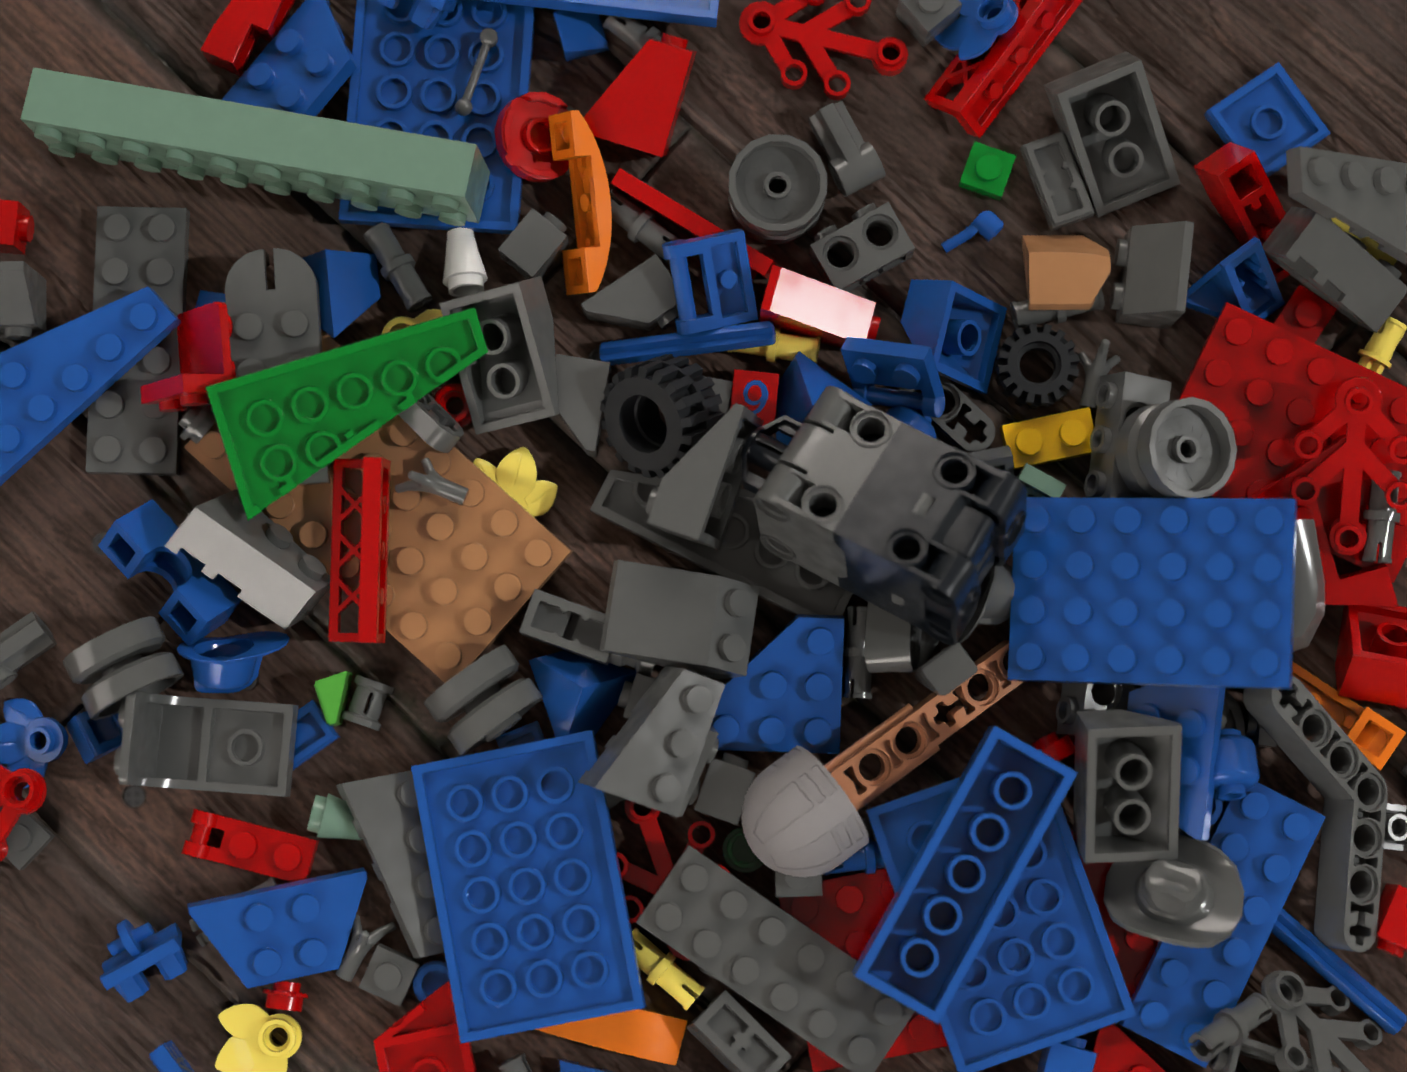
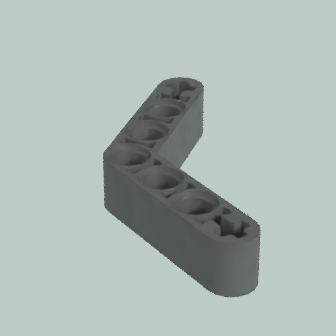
[1243,676,1388,952]

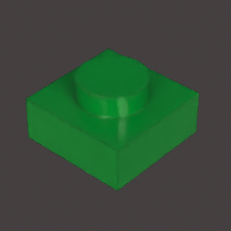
[958,141,1016,201]

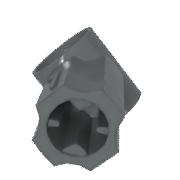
[808,101,886,197]
[0,611,57,690]

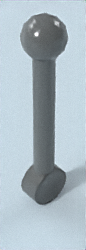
[455,28,498,116]

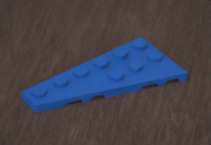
[0,286,182,486]

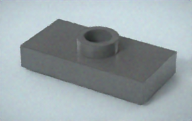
[1020,131,1095,231]

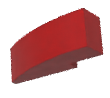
[200,0,295,76]

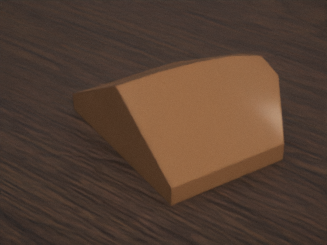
[1022,235,1111,310]

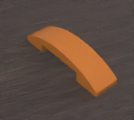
[548,110,612,295]
[1292,662,1407,771]
[535,1008,688,1066]

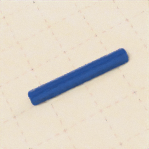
[599,321,776,366]
[1271,908,1407,1035]

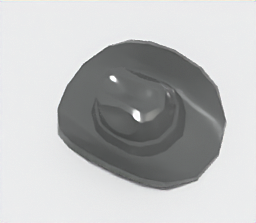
[1103,833,1244,948]

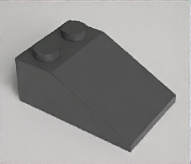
[1044,51,1181,217]
[439,276,559,435]
[646,403,764,550]
[600,560,759,680]

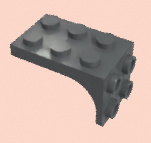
[114,691,299,797]

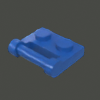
[662,228,758,335]
[840,337,945,418]

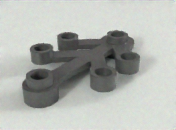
[1261,970,1383,1072]

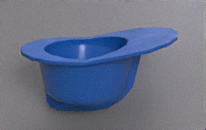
[177,631,289,693]

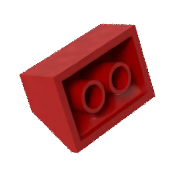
[1335,605,1407,709]

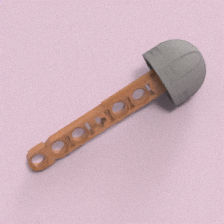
[742,640,1023,877]

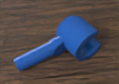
[941,211,1004,253]

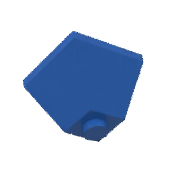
[901,279,1007,394]

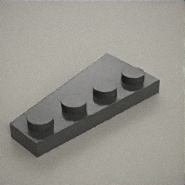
[336,770,444,959]

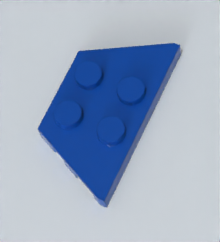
[222,0,357,116]
[1127,685,1225,841]
[187,867,368,989]

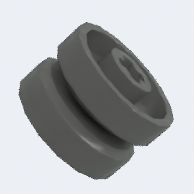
[728,134,827,245]
[1115,397,1237,498]
[62,616,184,721]
[423,644,544,756]

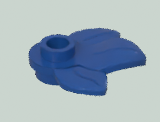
[935,0,1019,61]
[0,698,68,789]

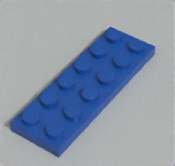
[1119,782,1326,1068]

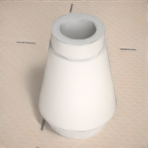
[443,227,488,297]

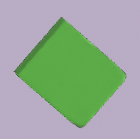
[314,671,353,727]

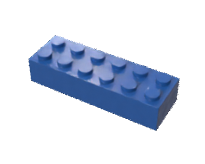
[852,725,1078,1024]

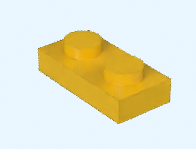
[1000,407,1094,470]

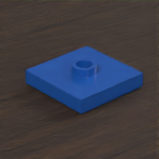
[1204,62,1331,177]

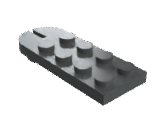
[225,248,331,488]

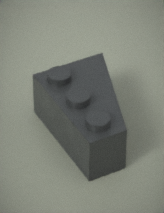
[578,666,725,818]

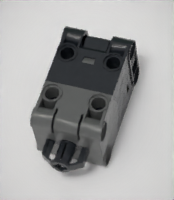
[741,386,1027,645]

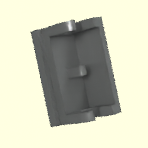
[686,990,792,1072]

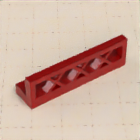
[924,0,1083,138]
[328,457,391,643]

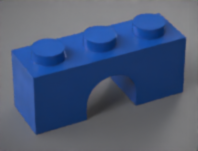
[98,499,242,647]

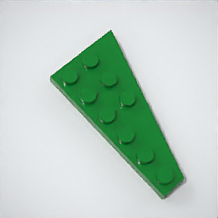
[206,307,488,521]

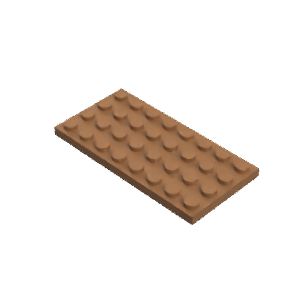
[184,329,573,683]

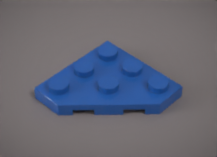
[711,614,845,754]

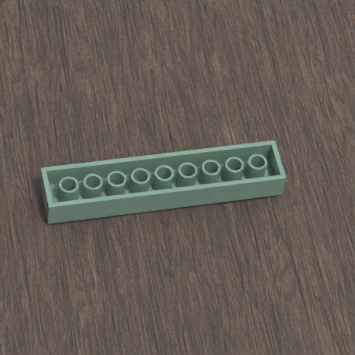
[20,67,490,226]

